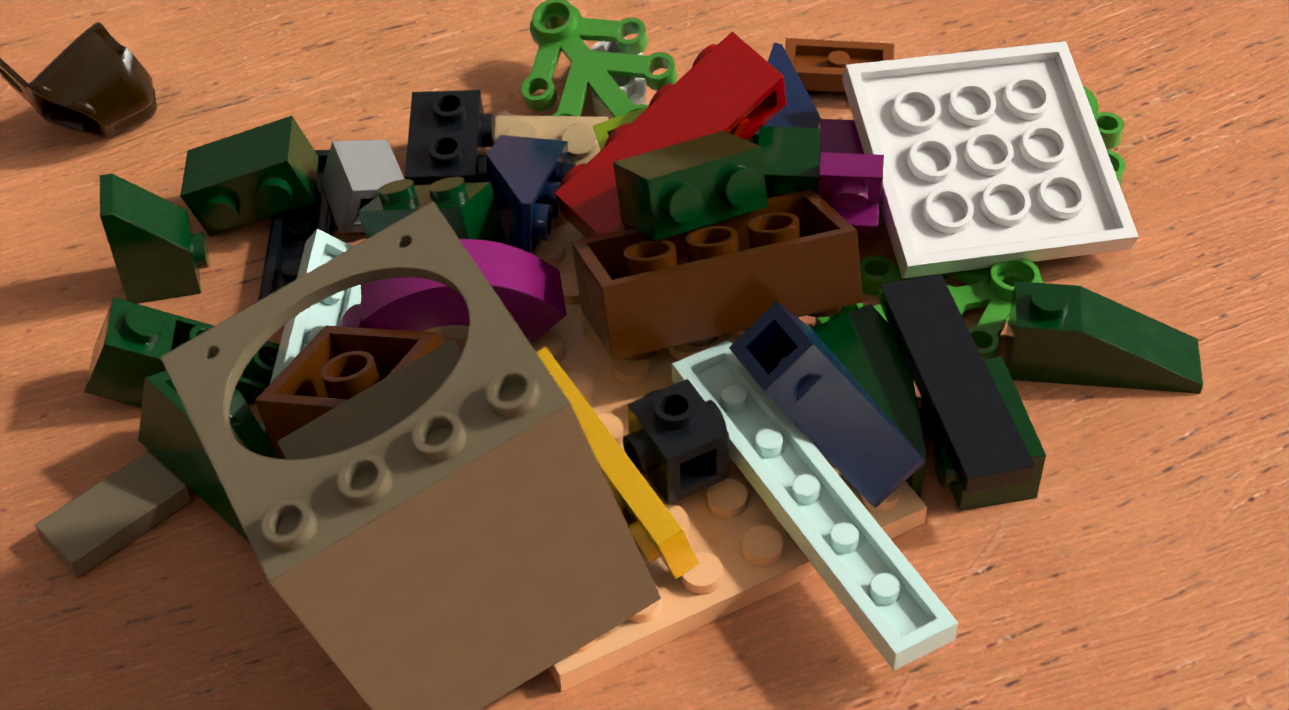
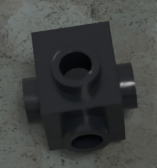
[623,379,729,505]

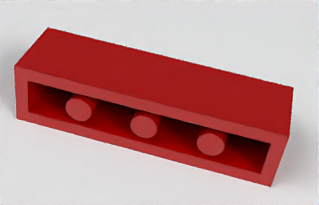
[555,31,787,238]

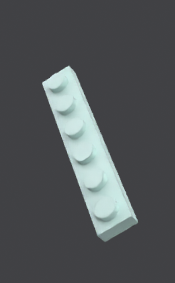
[672,340,958,671]

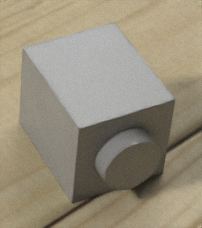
[320,140,405,233]

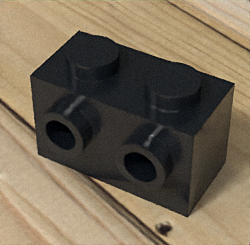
[404,90,495,185]

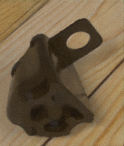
[0,22,157,138]

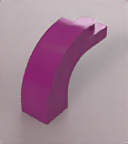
[818,119,884,236]
[339,239,567,344]

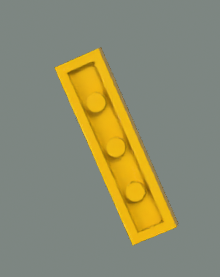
[536,346,699,579]

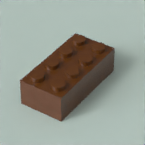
[571,189,863,361]

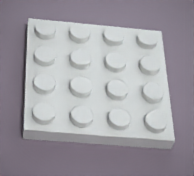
[842,41,1139,279]

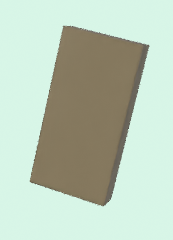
[35,451,192,578]

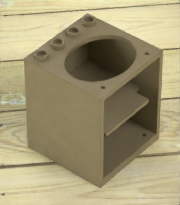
[161,201,661,710]

